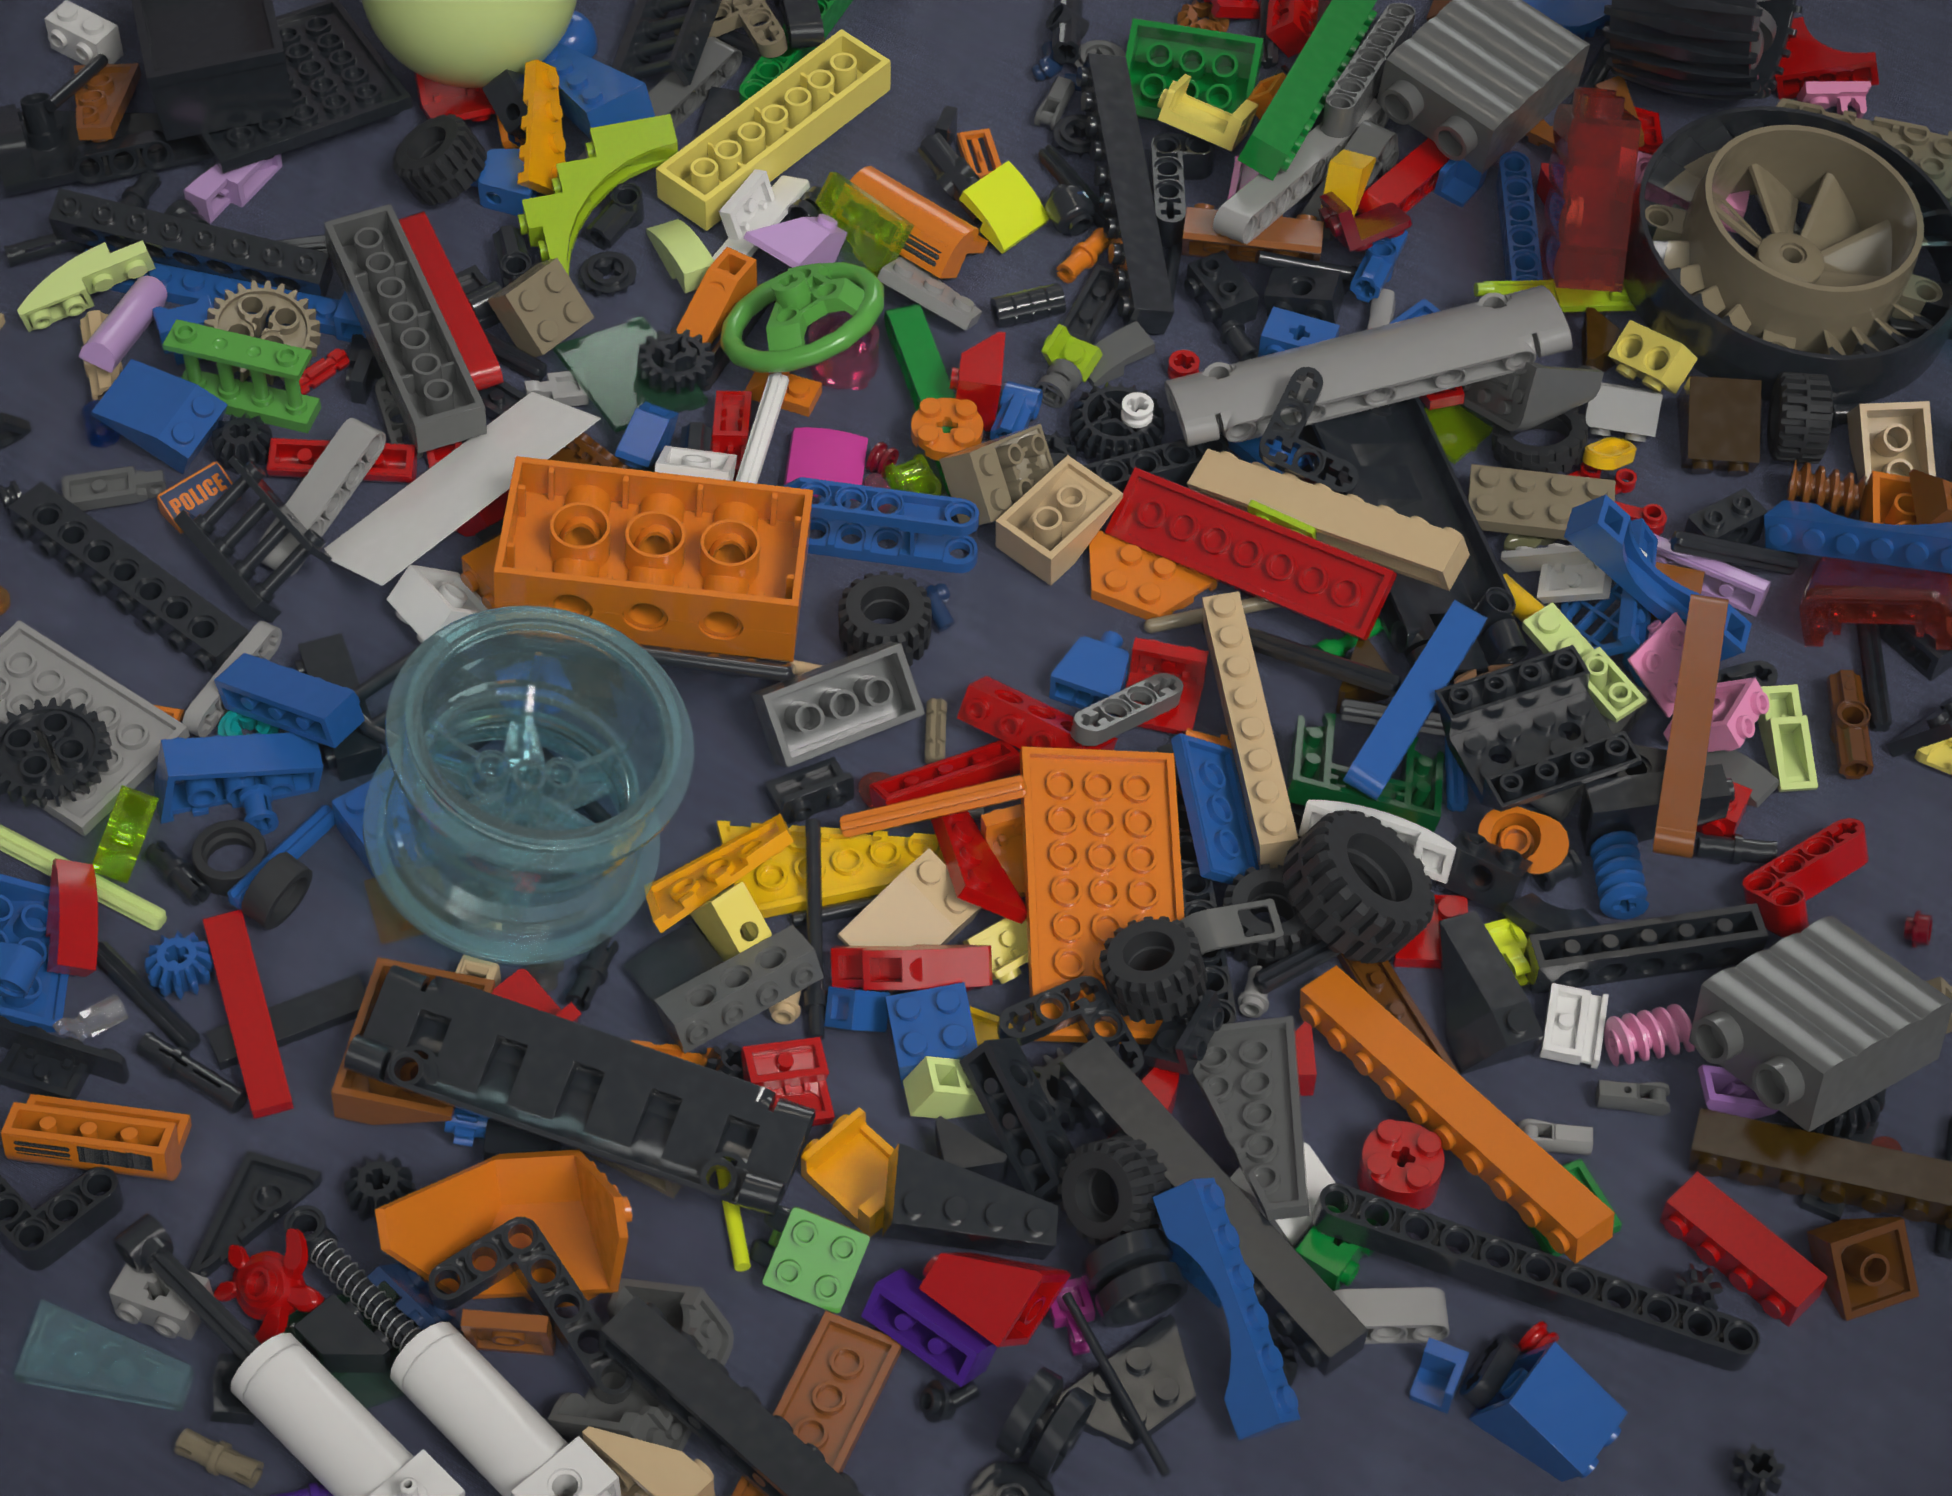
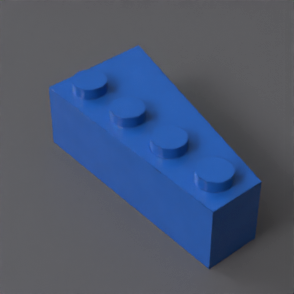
[154,732,323,824]

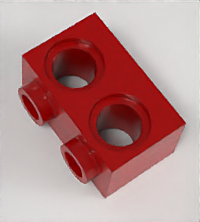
[1266,0,1319,58]

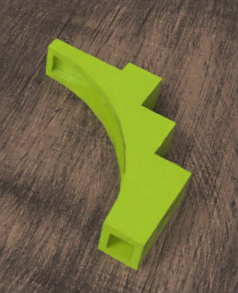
[517,114,678,276]

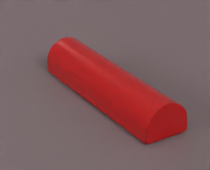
[267,438,417,483]
[869,740,1020,808]

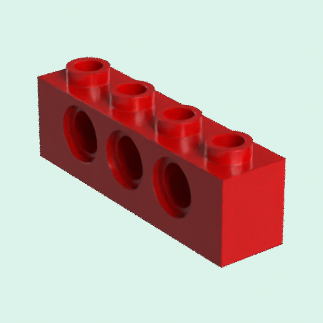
[957,676,1118,750]

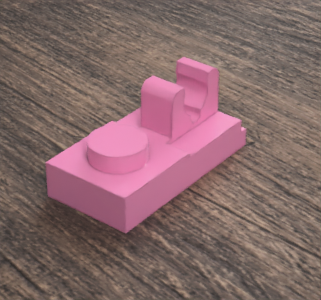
[1797,81,1871,118]

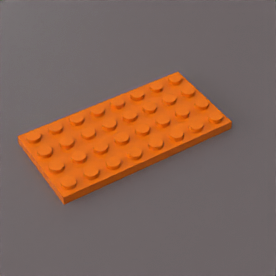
[1019,747,1185,1045]

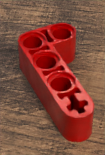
[1742,818,1869,938]

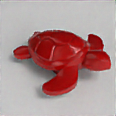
[214,1228,325,1344]

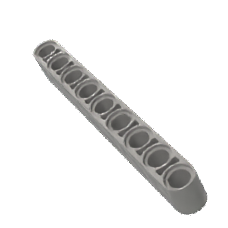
[1213,98,1389,244]

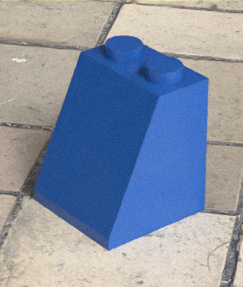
[1469,1341,1628,1482]

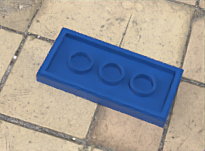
[1171,733,1260,885]

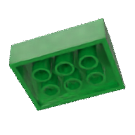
[1125,18,1263,122]

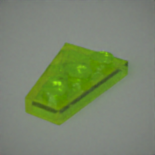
[815,172,914,285]

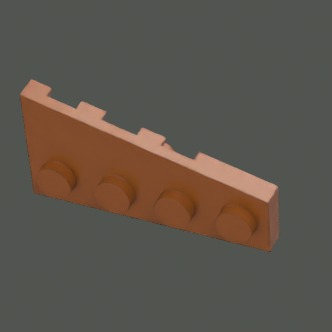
[74,63,142,143]

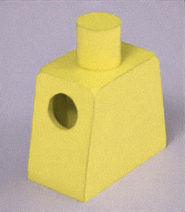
[690,881,772,961]

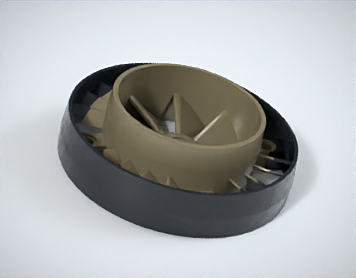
[1616,106,1952,404]

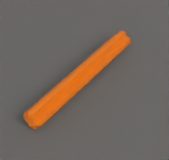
[840,775,1027,838]

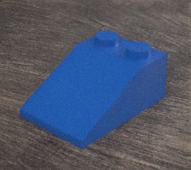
[91,359,228,474]

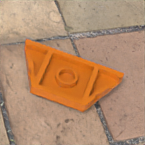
[1089,530,1219,620]

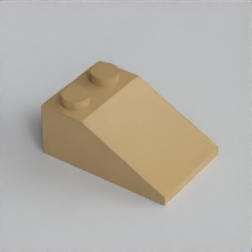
[1847,401,1936,486]
[996,455,1123,586]
[837,848,981,993]
[582,1426,715,1496]

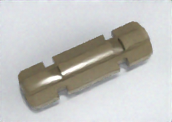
[925,698,947,765]

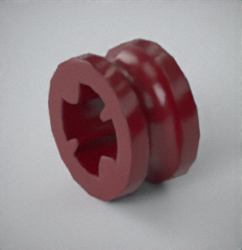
[866,442,899,478]

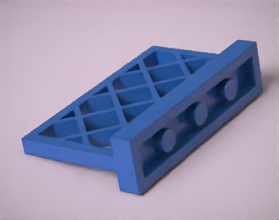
[1561,518,1658,656]

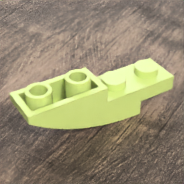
[17,240,156,332]
[1522,602,1647,723]

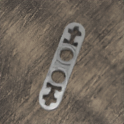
[182,621,282,737]

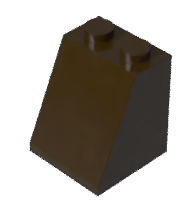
[1677,376,1762,477]

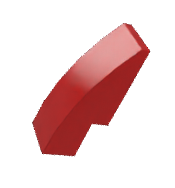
[46,858,98,977]

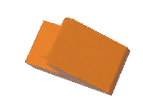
[745,372,822,417]

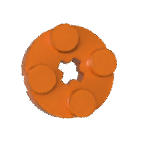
[911,397,983,461]

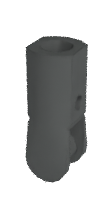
[1034,76,1075,130]
[1595,1080,1670,1116]

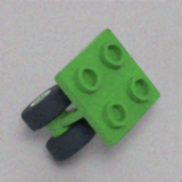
[750,1205,870,1314]

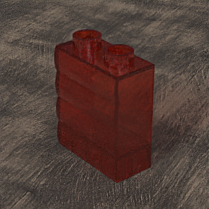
[1540,87,1641,292]

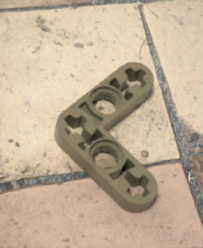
[673,0,788,58]

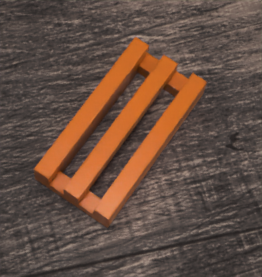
[957,128,1001,179]

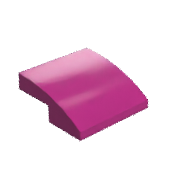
[784,427,868,501]

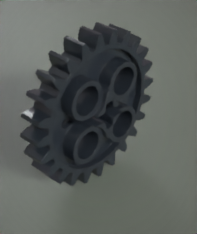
[0,697,113,809]

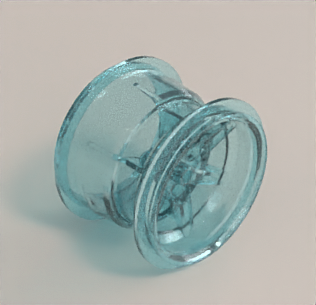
[363,606,694,965]

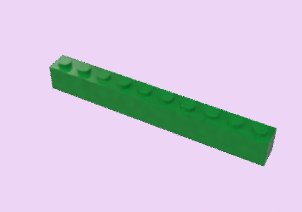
[1237,0,1378,181]

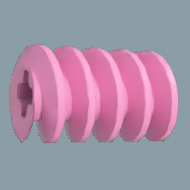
[1604,1004,1695,1067]

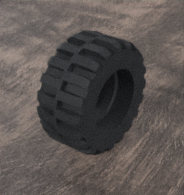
[1283,810,1435,963]

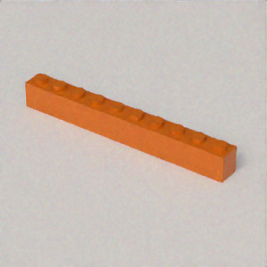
[1299,965,1615,1264]

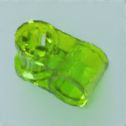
[885,453,942,496]

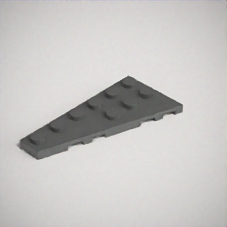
[1192,1016,1310,1221]

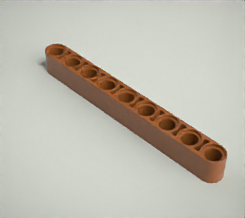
[1652,594,1729,859]

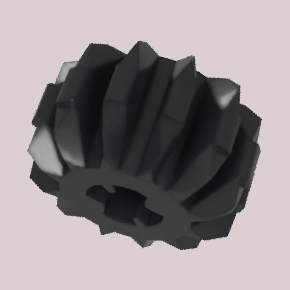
[211,412,273,470]
[344,1152,416,1224]

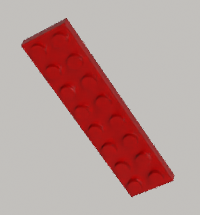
[1104,467,1397,641]

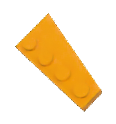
[517,59,566,195]
[643,814,794,933]

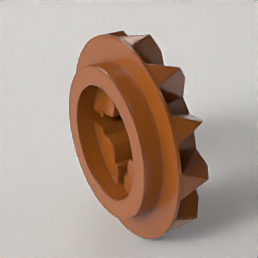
[1177,0,1229,32]

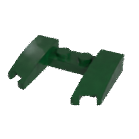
[1286,713,1444,832]

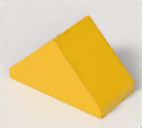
[1321,149,1376,217]

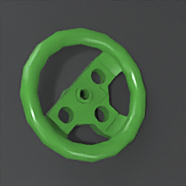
[720,262,884,373]

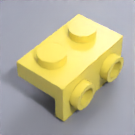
[963,917,1028,984]

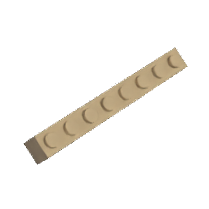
[1187,449,1470,591]
[1202,591,1298,869]

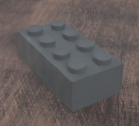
[750,641,925,768]

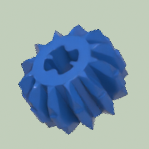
[144,930,214,1000]

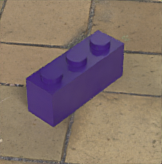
[861,1268,997,1387]

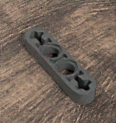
[1070,673,1184,746]

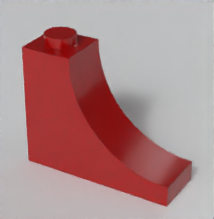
[1775,17,1879,99]

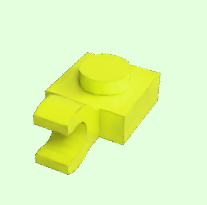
[1484,918,1531,986]

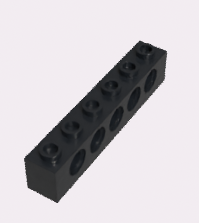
[1524,903,1769,994]

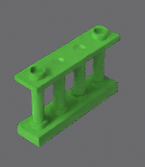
[162,319,321,433]

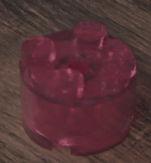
[808,310,879,390]

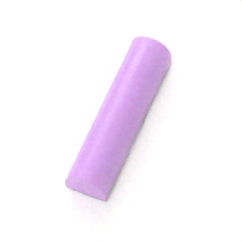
[79,276,167,373]
[1654,534,1771,617]

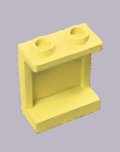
[1157,74,1259,151]

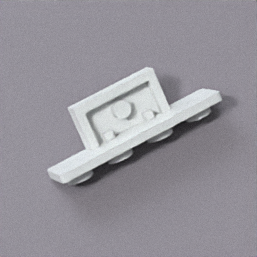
[712,169,810,261]
[1501,543,1647,604]

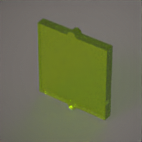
[1425,405,1492,465]

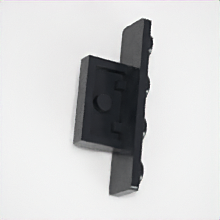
[0,1015,130,1100]

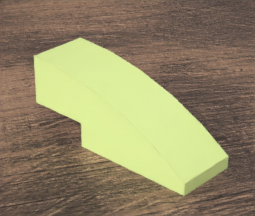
[646,219,714,293]
[1758,684,1818,792]

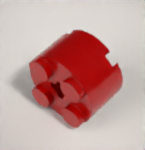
[1357,1119,1445,1210]

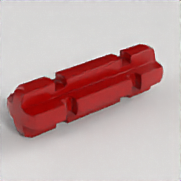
[299,348,350,395]

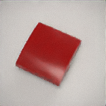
[741,1037,835,1126]

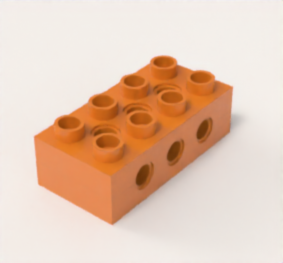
[494,456,813,662]

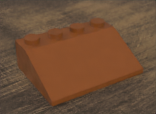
[331,957,495,1125]

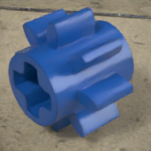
[444,1108,488,1147]

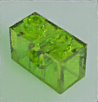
[92,785,159,883]

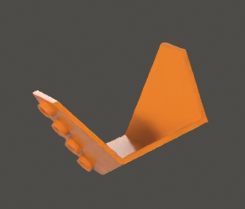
[375,1150,632,1299]

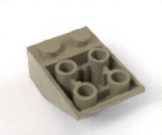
[939,423,1054,525]

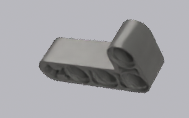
[1302,120,1399,241]

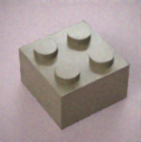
[487,258,595,357]

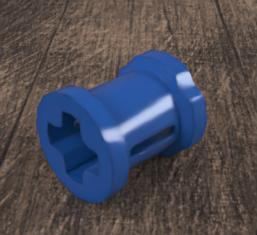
[239,784,279,835]

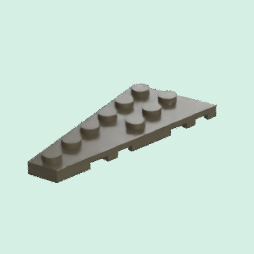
[1776,98,1952,202]

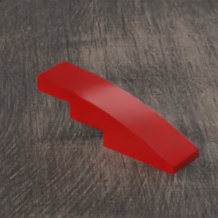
[712,390,752,481]

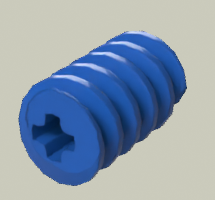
[1590,831,1650,920]

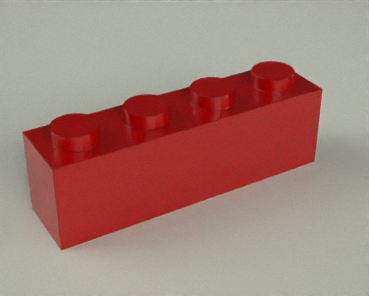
[1659,1171,1828,1327]

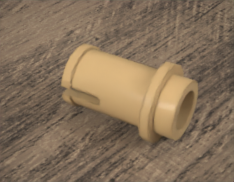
[769,991,801,1025]

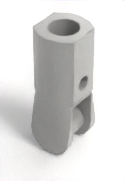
[1368,289,1396,329]
[1518,1119,1593,1155]

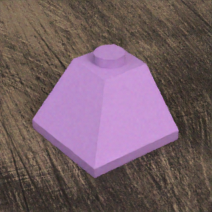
[744,214,847,268]

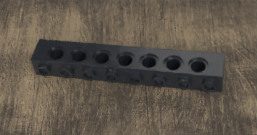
[48,188,334,297]
[8,481,249,675]

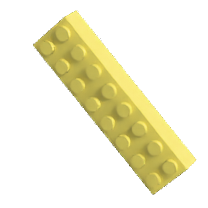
[656,29,891,231]

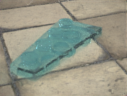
[14,1299,194,1412]

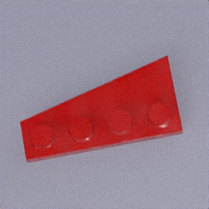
[931,811,1027,924]

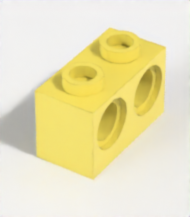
[1608,320,1698,394]

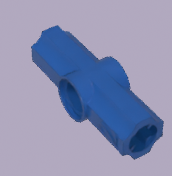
[1350,230,1408,302]

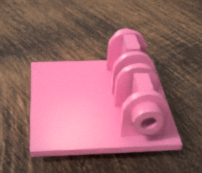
[1627,612,1686,718]

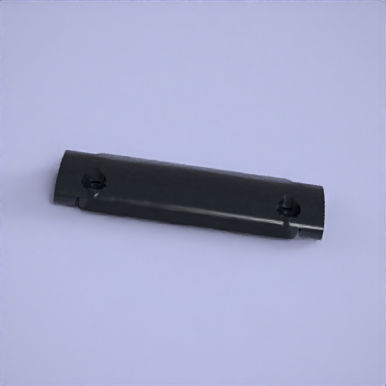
[1299,397,1529,684]
[344,965,816,1217]

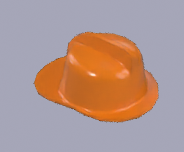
[1478,806,1569,875]

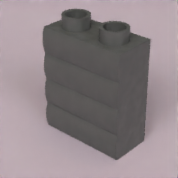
[1376,0,1590,174]
[1689,916,1952,1132]

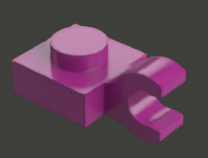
[1049,1277,1096,1356]

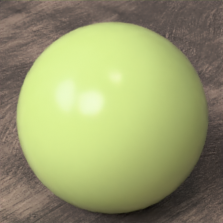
[362,0,577,88]

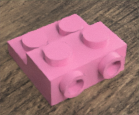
[1663,677,1769,752]

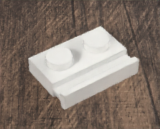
[1540,983,1609,1069]

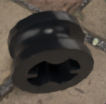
[0,480,22,517]

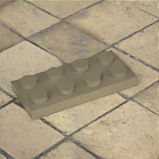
[1468,464,1616,540]

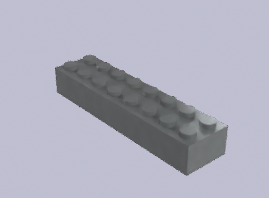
[324,204,487,454]

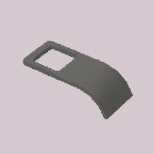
[1180,899,1284,954]

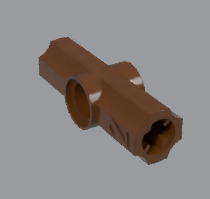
[1826,670,1874,780]

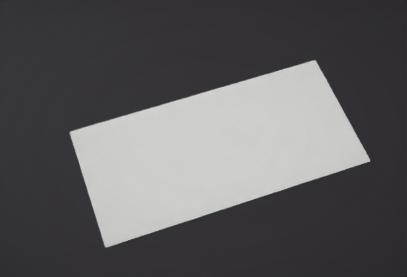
[324,392,601,586]

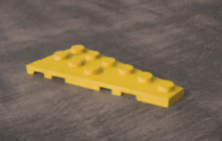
[717,820,946,918]

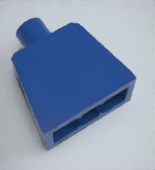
[471,149,540,216]
[1049,631,1130,717]

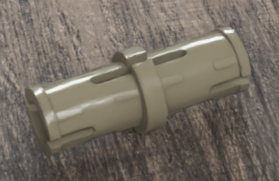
[174,1428,264,1488]

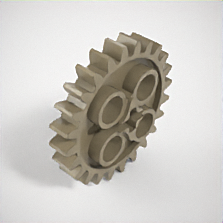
[204,280,321,385]

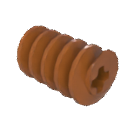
[1787,460,1867,518]

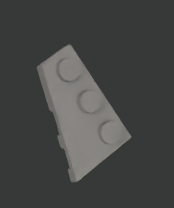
[877,256,982,330]

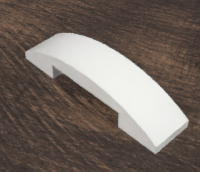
[1298,800,1457,884]

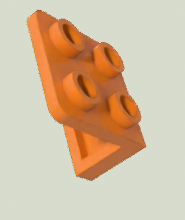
[981,804,1025,898]

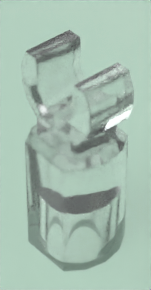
[53,994,128,1042]

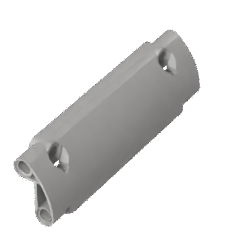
[1164,285,1572,447]

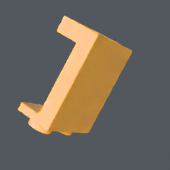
[801,1107,894,1237]

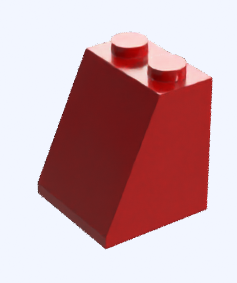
[919,1252,1071,1347]

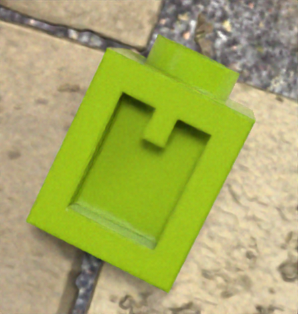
[1041,324,1103,383]

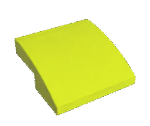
[959,160,1049,254]

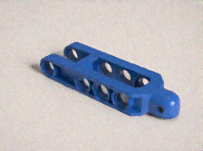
[783,477,979,573]

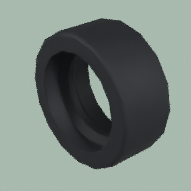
[192,820,268,897]
[242,852,313,930]

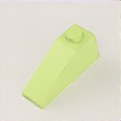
[903,1056,985,1119]

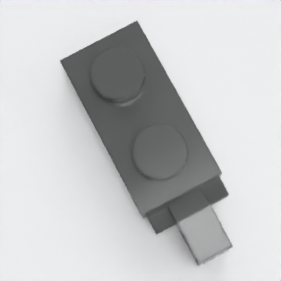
[62,466,167,511]

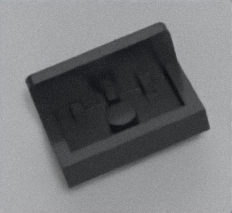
[765,757,854,825]

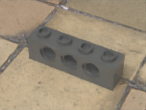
[654,925,824,1053]

